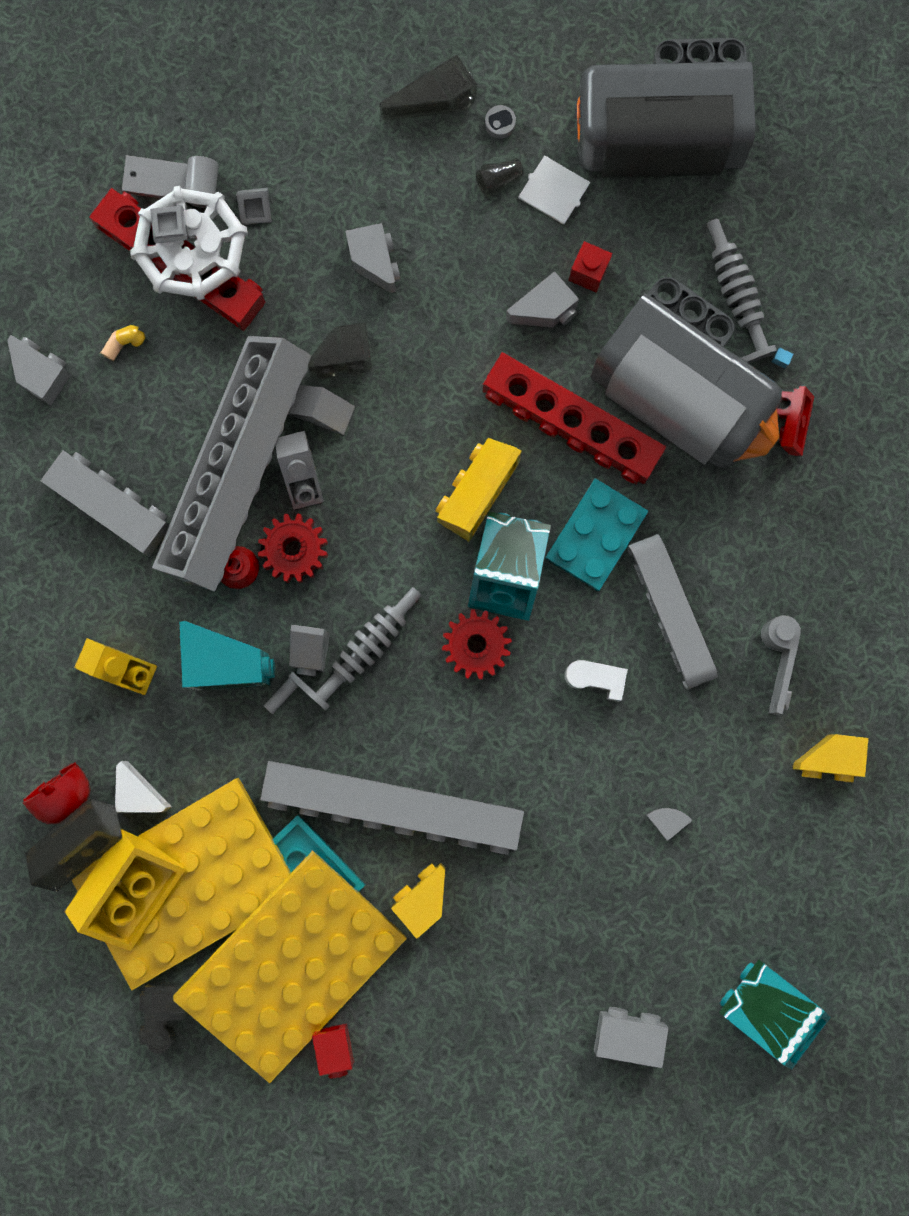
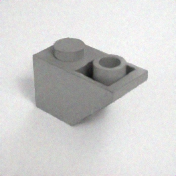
[345,223,401,293]
[7,335,71,406]
[275,431,324,510]

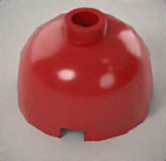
[23,762,91,824]

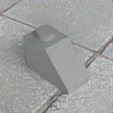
[506,271,579,328]
[289,625,330,677]

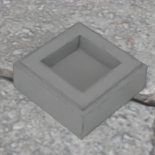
[150,205,187,243]

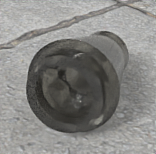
[476,158,524,195]

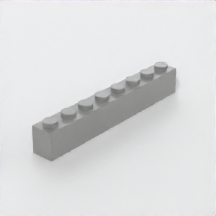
[260,761,524,855]

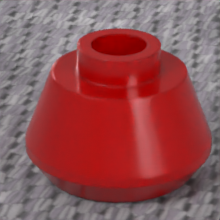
[221,546,259,589]

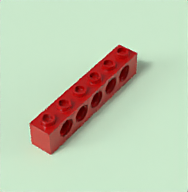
[89,188,266,331]
[482,352,667,484]

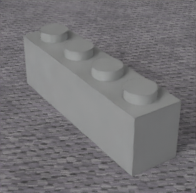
[40,450,169,557]

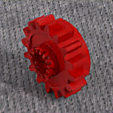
[258,513,328,583]
[442,609,512,680]

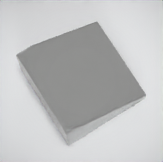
[236,188,272,225]

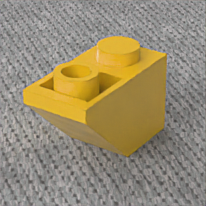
[74,638,157,695]
[793,734,868,783]
[391,863,445,939]

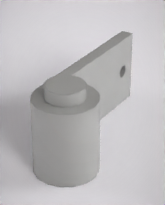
[122,155,219,208]
[761,615,801,715]

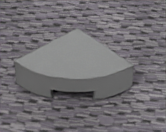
[646,808,692,841]

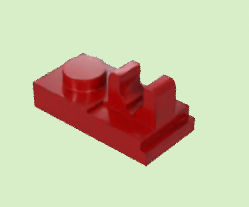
[777,386,814,456]

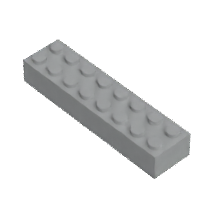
[152,336,312,592]

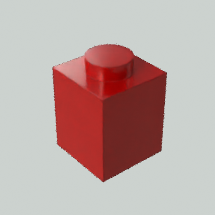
[568,241,613,293]
[312,1023,354,1079]

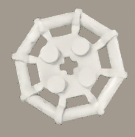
[130,186,248,300]

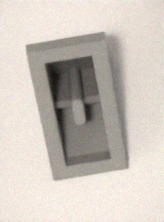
[287,385,355,435]

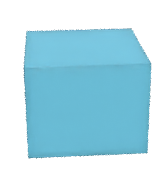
[771,348,793,368]

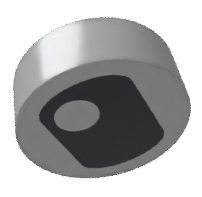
[485,105,516,139]

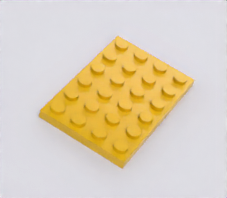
[69,778,291,991]
[173,850,407,1083]

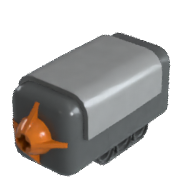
[590,277,782,468]

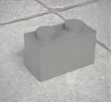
[594,1007,668,1068]

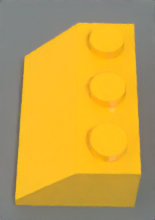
[435,438,522,542]
[65,829,186,951]

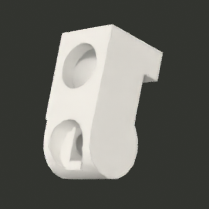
[565,660,628,702]

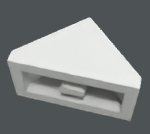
[115,761,172,812]

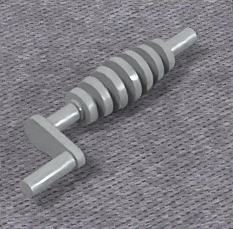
[707,219,777,364]
[264,587,422,714]

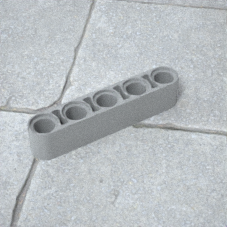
[627,534,718,690]

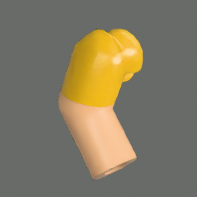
[100,325,145,362]

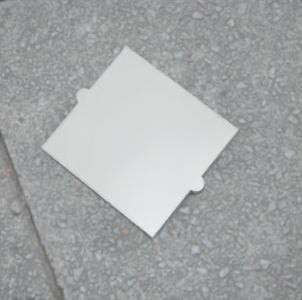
[518,155,590,225]

